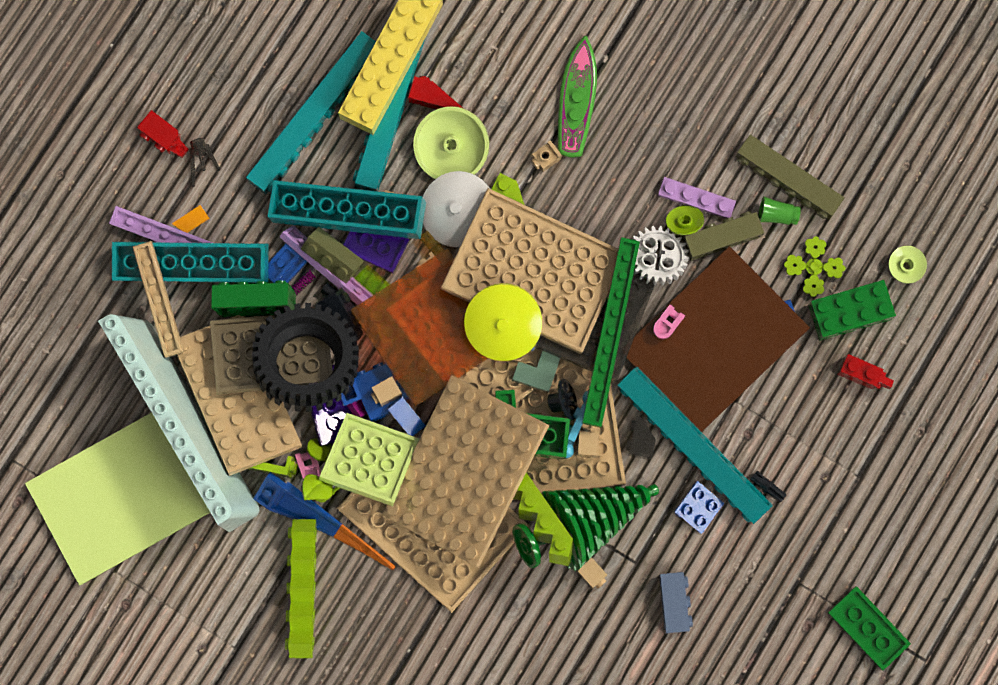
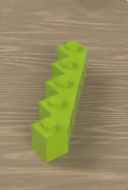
[513,473,573,566]
[285,519,317,658]

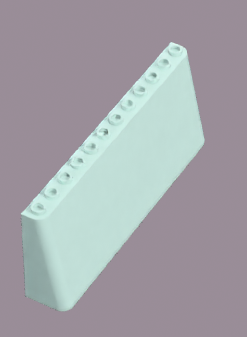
[98,314,259,532]

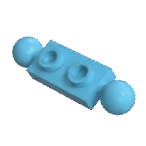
[559,391,588,458]

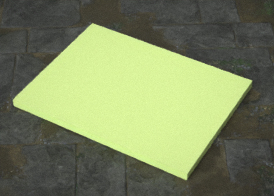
[25,412,210,586]

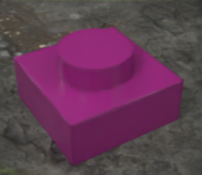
[347,399,367,418]

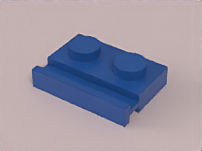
[268,243,307,283]

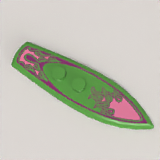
[558,36,597,158]

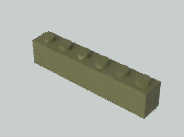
[736,134,845,220]

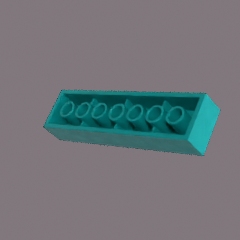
[267,180,426,239]
[112,242,269,282]

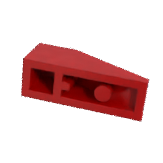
[408,76,463,110]

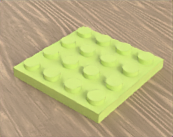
[319,413,419,506]

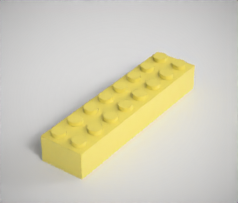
[338,0,443,135]

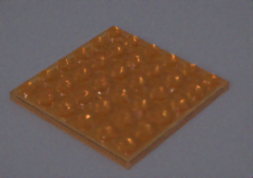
[351,249,489,406]

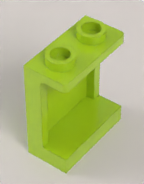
[248,456,298,478]

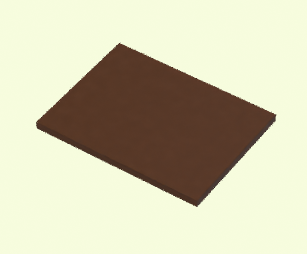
[619,246,810,432]

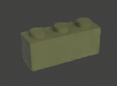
[301,227,364,284]

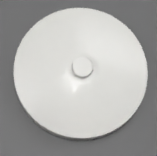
[423,171,490,248]

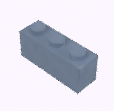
[659,572,693,634]

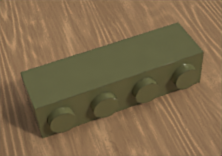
[683,211,764,261]

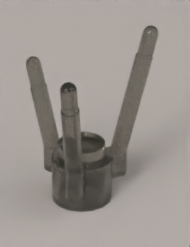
[189,138,220,187]

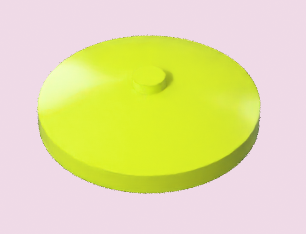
[464,283,542,361]

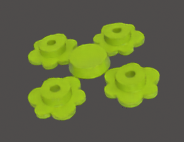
[784,236,846,297]

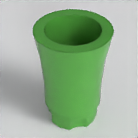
[758,196,801,225]

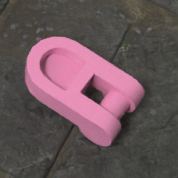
[653,305,685,339]
[294,451,321,480]

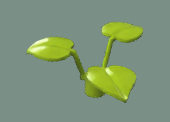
[302,438,340,503]

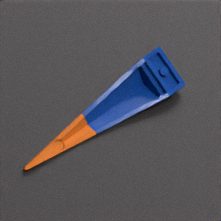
[253,472,395,570]

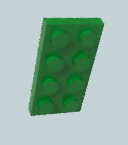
[828,586,911,671]

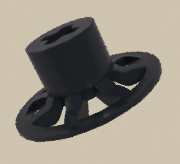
[547,379,578,420]

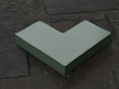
[512,350,561,393]

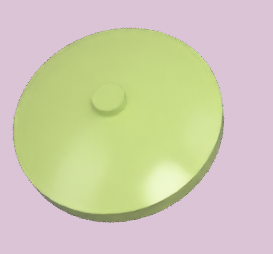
[413,106,490,179]

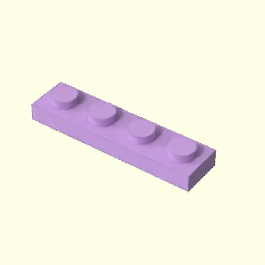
[658,177,736,219]

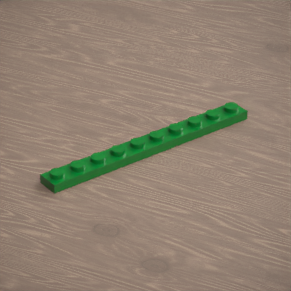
[581,237,640,428]

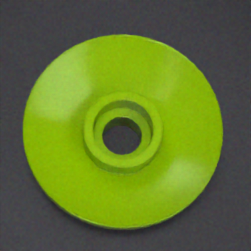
[666,206,704,235]

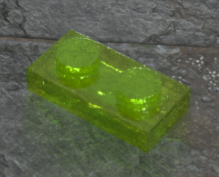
[355,264,396,305]

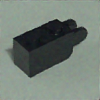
[317,287,364,341]

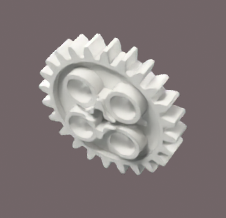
[632,226,689,286]

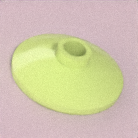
[888,246,927,284]

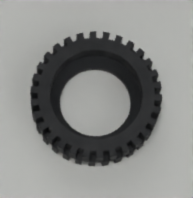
[252,303,359,412]

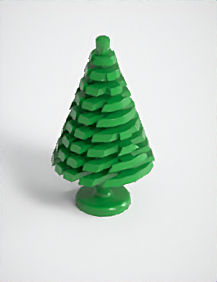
[512,484,659,571]

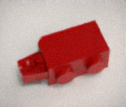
[137,110,189,158]
[837,354,894,389]

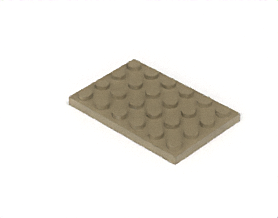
[210,315,332,395]

